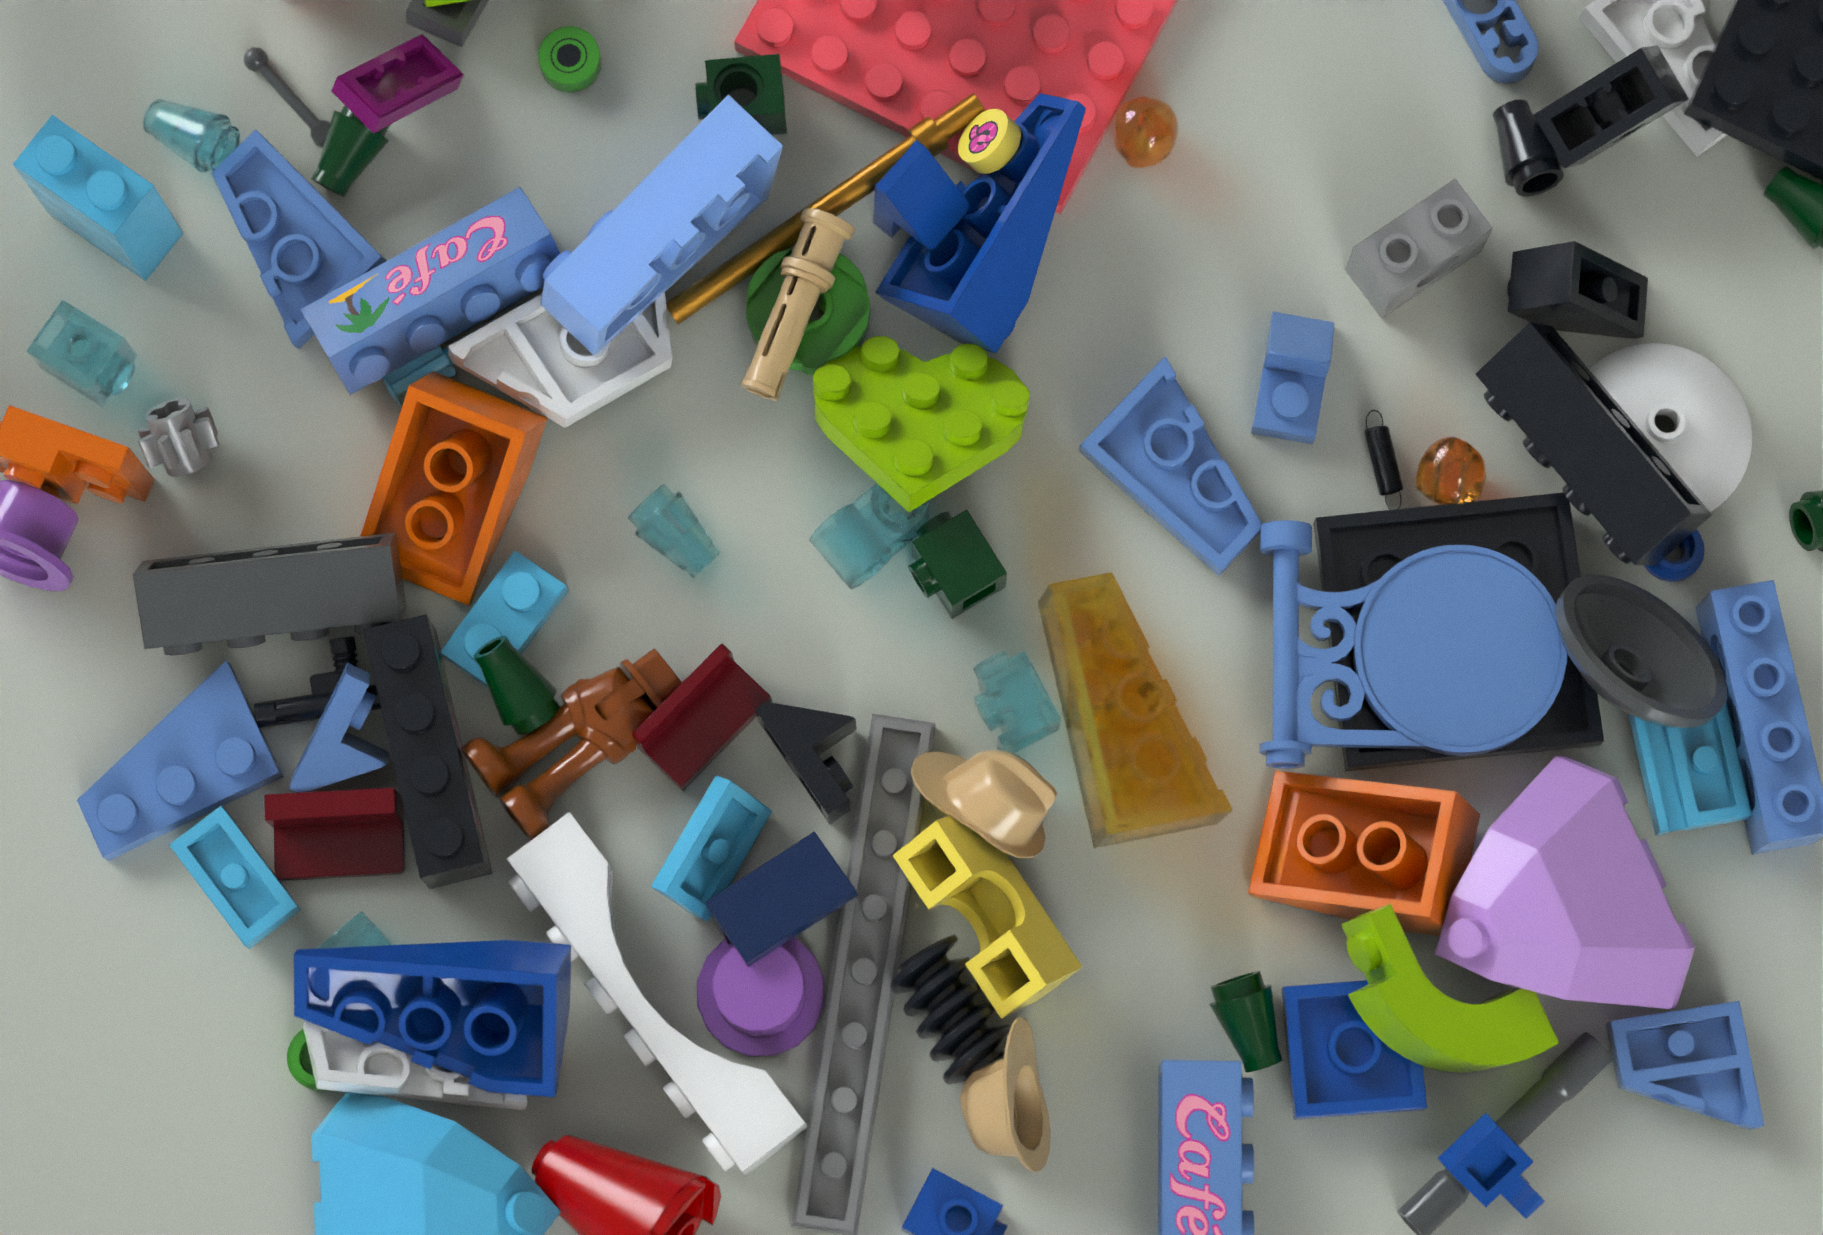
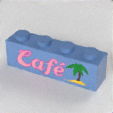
[300,187,560,395]
[1158,1060,1254,1235]

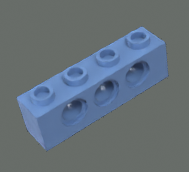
[1695,580,1823,855]

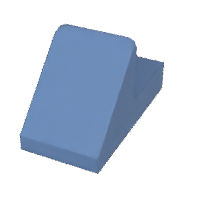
[1251,312,1334,444]
[289,662,389,793]

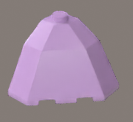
[1435,755,1695,1009]

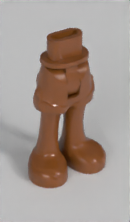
[461,648,682,841]

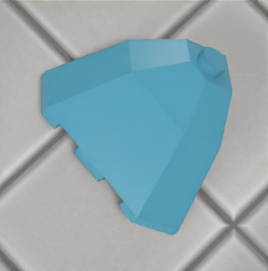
[311,1092,561,1235]

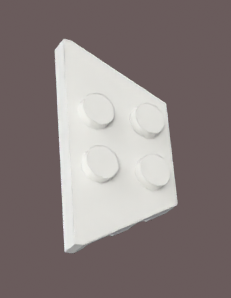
[448,292,673,428]

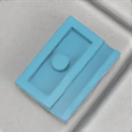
[1628,702,1752,836]

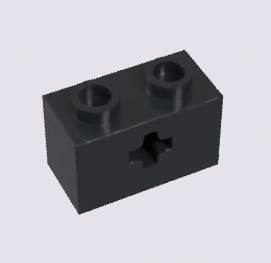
[1533,45,1689,168]

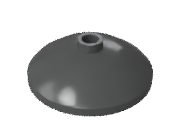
[1556,574,1727,728]

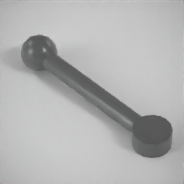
[244,47,330,147]

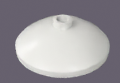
[1589,343,1752,513]

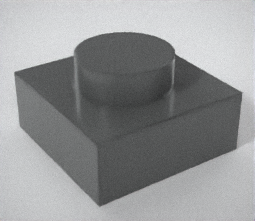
[406,0,489,47]

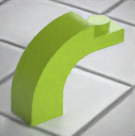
[1341,904,1560,1073]

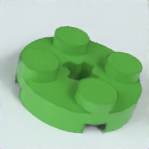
[746,248,871,375]

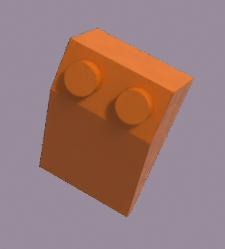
[360,371,548,606]
[1248,771,1480,936]

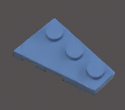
[211,129,386,349]
[1079,356,1262,577]
[77,660,283,861]

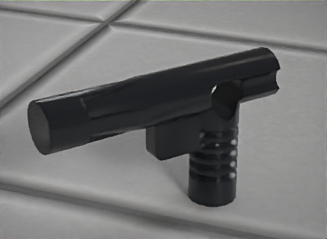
[254,636,381,728]

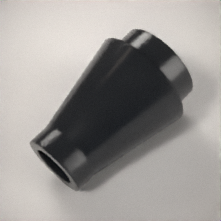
[1493,99,1564,197]

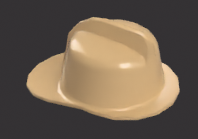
[910,750,1057,858]
[960,1018,1051,1172]

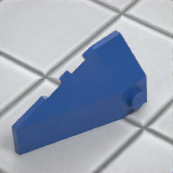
[875,93,1086,354]
[294,940,571,1097]

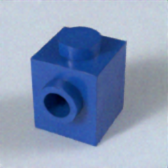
[902,1168,1008,1235]

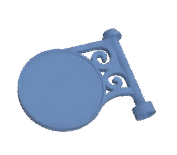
[1259,520,1567,769]

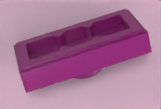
[331,34,464,133]

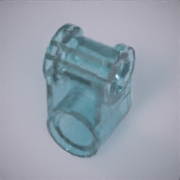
[809,483,929,589]

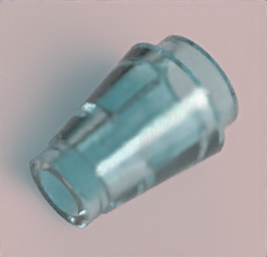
[143,99,240,172]
[628,484,721,578]

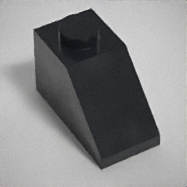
[1507,241,1648,339]

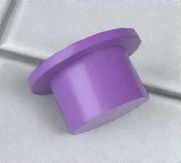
[0,480,79,591]
[697,937,825,1057]

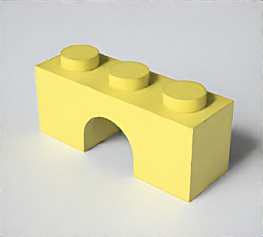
[892,816,1083,1019]

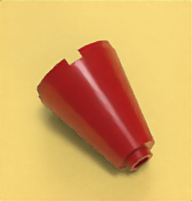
[531,1135,721,1235]

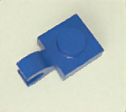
[1438,1113,1545,1219]

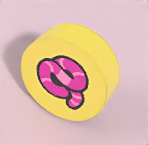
[958,109,1021,174]

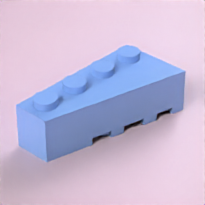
[541,95,783,356]

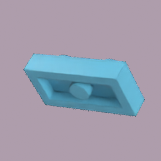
[440,550,569,689]
[650,775,772,922]
[169,806,302,949]

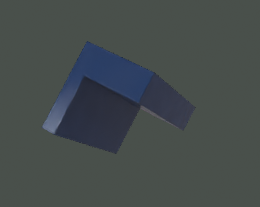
[705,831,858,967]

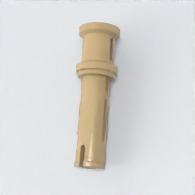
[740,208,855,401]

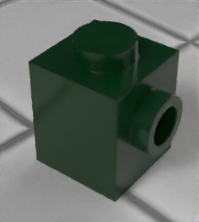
[908,509,1007,619]

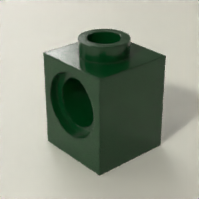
[695,54,787,135]

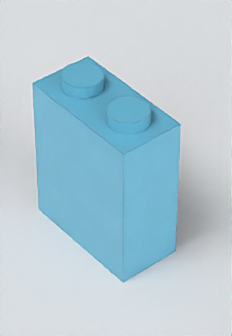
[13,115,183,282]

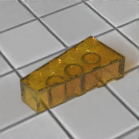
[1038,572,1233,848]

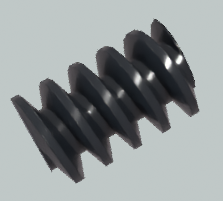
[890,934,1010,1085]

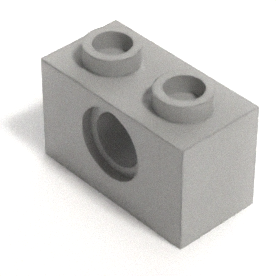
[1345,179,1493,319]

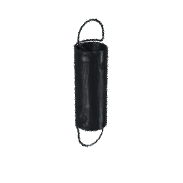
[1364,410,1403,510]

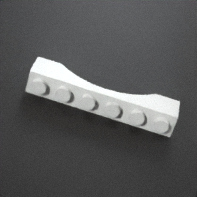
[507,812,807,1176]

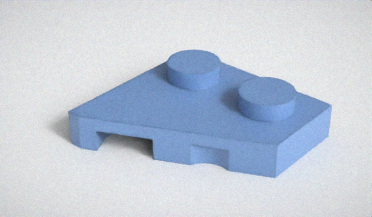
[1606,1001,1765,1130]

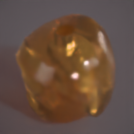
[1114,97,1178,168]
[1416,436,1486,505]

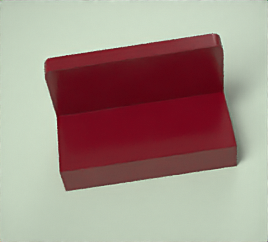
[632,643,772,791]
[264,787,405,881]

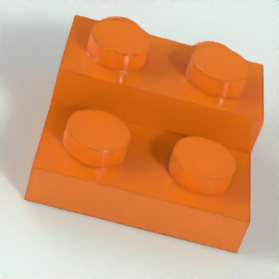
[0,405,155,505]

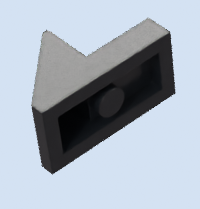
[755,702,857,825]

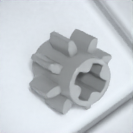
[138,398,220,477]

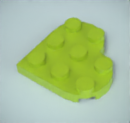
[812,336,1030,512]

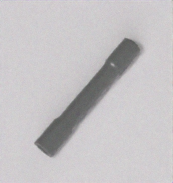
[1397,1032,1612,1235]

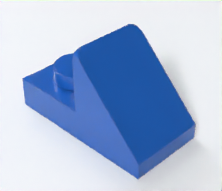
[873,140,970,250]

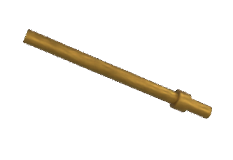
[666,93,986,324]

